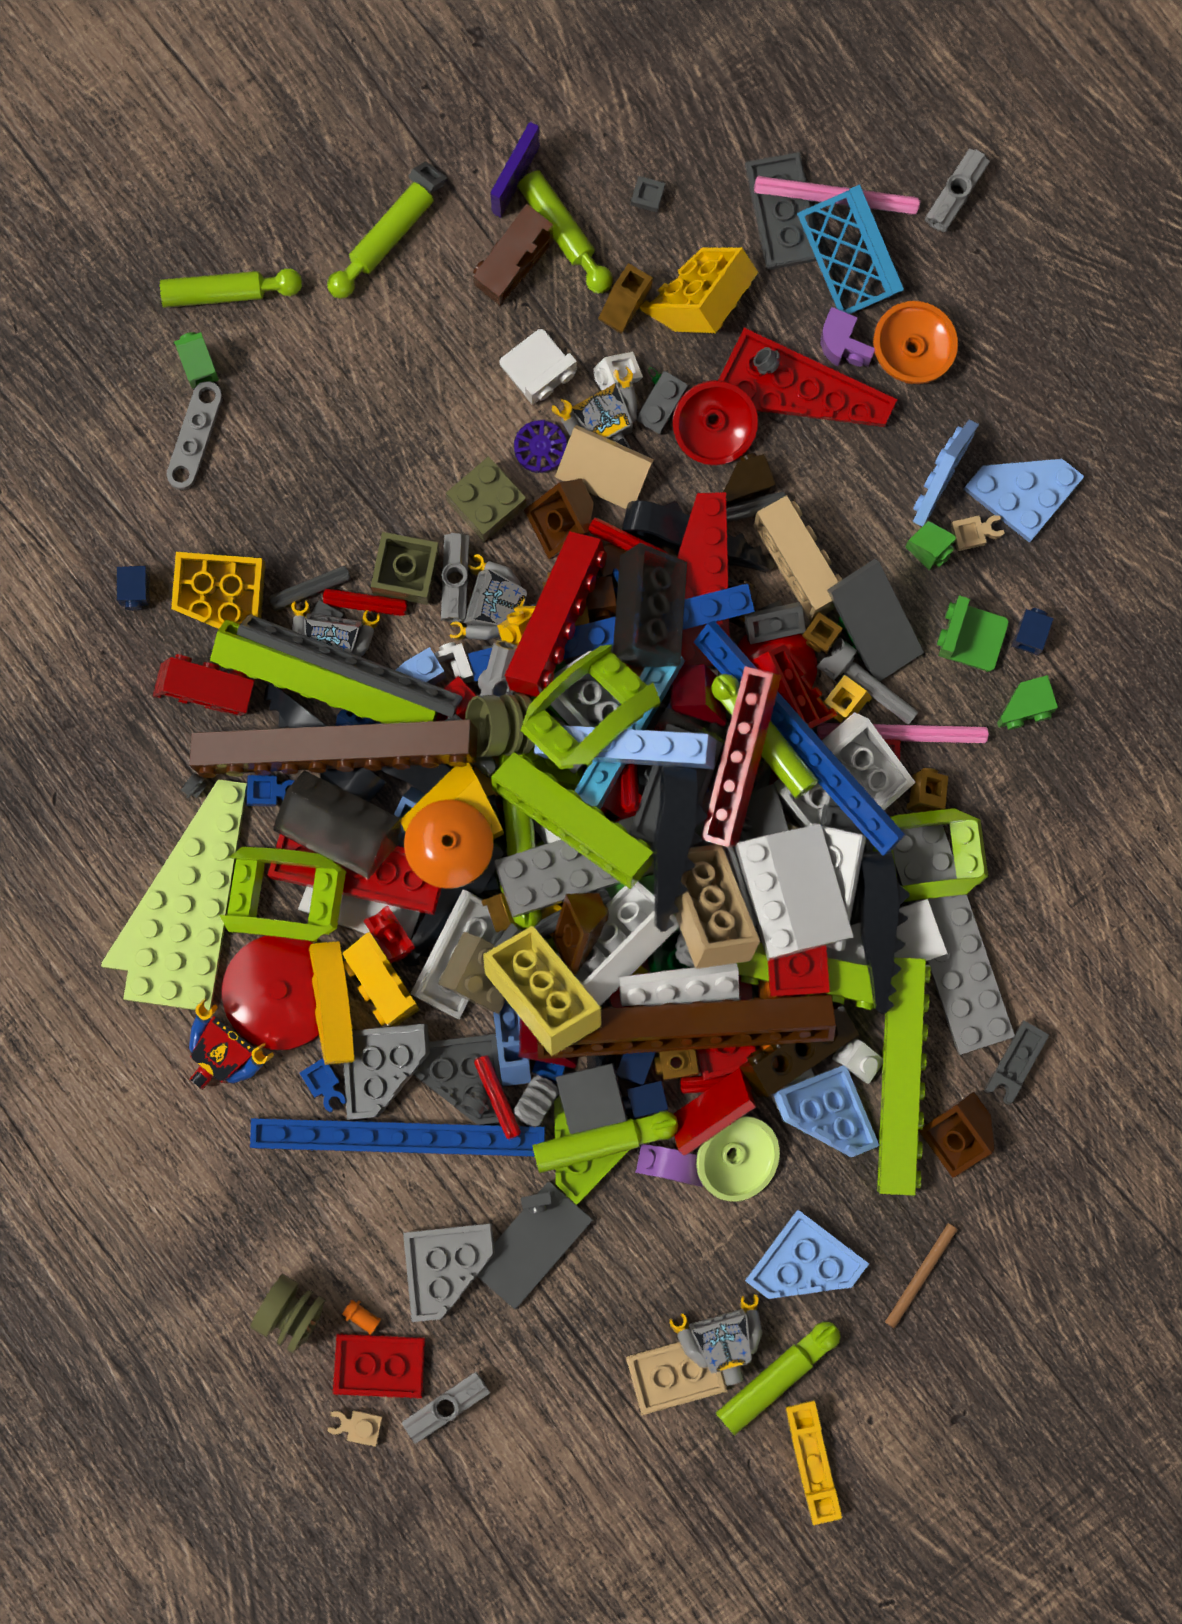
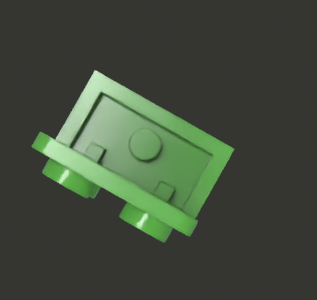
[936,595,1008,672]

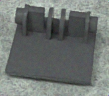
[739,784,789,843]

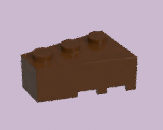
[473,204,553,306]

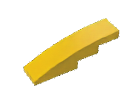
[309,941,354,1065]

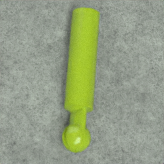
[517,170,613,294]
[327,182,434,298]
[160,268,302,308]
[711,674,818,799]
[502,797,542,930]
[532,1111,679,1174]
[716,1321,840,1436]

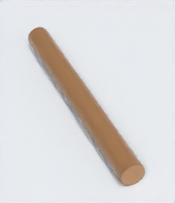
[885,1223,958,1329]

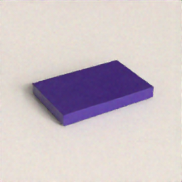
[490,122,540,218]

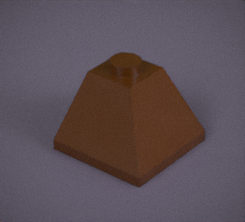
[524,478,594,559]
[553,893,609,977]
[918,1091,995,1178]

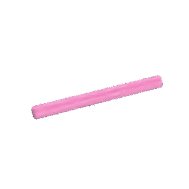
[754,176,919,214]
[817,723,989,743]

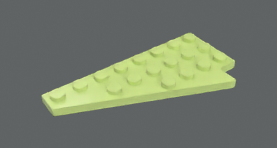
[101,779,247,1010]

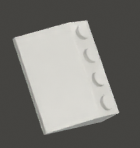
[773,712,916,828]
[735,824,853,961]

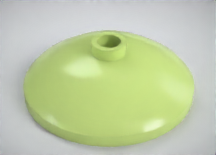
[697,1115,780,1201]

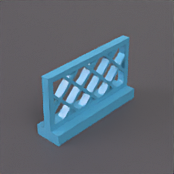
[797,184,904,314]

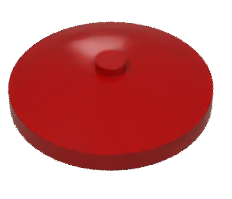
[222,936,319,1051]

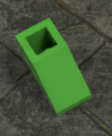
[174,332,219,389]
[905,521,956,571]
[997,675,1058,730]

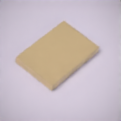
[555,425,654,509]
[626,1342,727,1415]

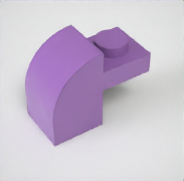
[821,307,875,367]
[636,1144,703,1187]

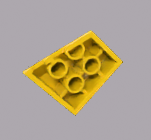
[639,247,758,333]
[171,552,266,629]
[400,763,504,847]
[342,931,420,1027]

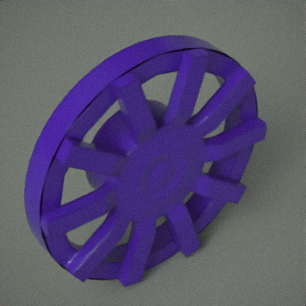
[514,420,567,473]

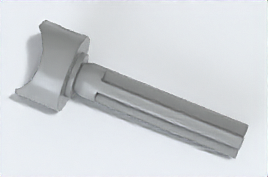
[817,637,918,725]

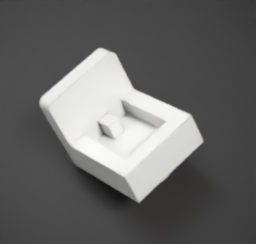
[832,1038,883,1084]

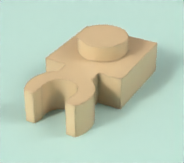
[950,515,1004,551]
[328,1410,383,1447]

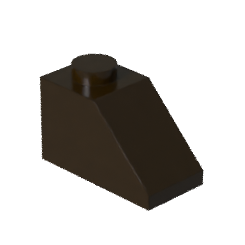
[723,453,776,506]

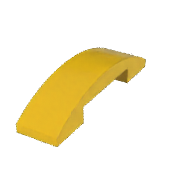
[785,1400,842,1525]

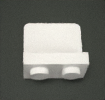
[500,329,577,405]

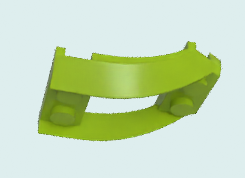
[521,644,661,769]
[873,809,988,902]
[219,847,346,942]

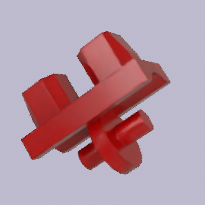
[363,905,415,964]

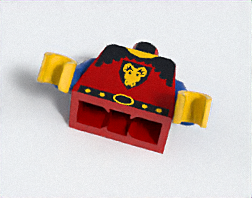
[189,999,274,1090]

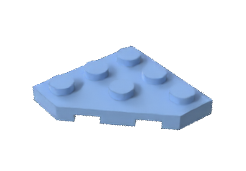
[913,419,979,526]
[964,459,1084,543]
[773,1065,880,1158]
[745,1210,869,1299]

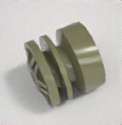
[465,693,534,757]
[250,1274,326,1354]

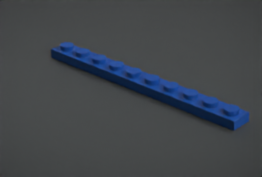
[468,584,755,681]
[694,621,905,856]
[250,1118,545,1157]

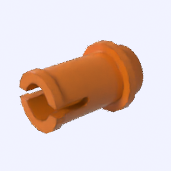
[342,1300,381,1335]

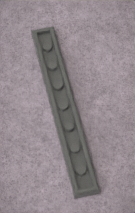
[237,614,463,718]

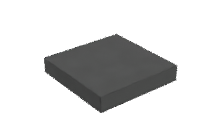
[556,1062,628,1134]

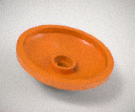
[873,301,958,384]
[404,799,494,889]

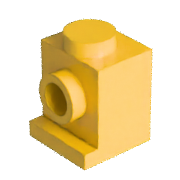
[497,606,535,646]
[824,675,872,723]

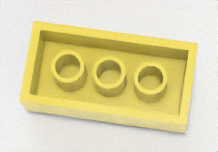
[483,926,601,1056]

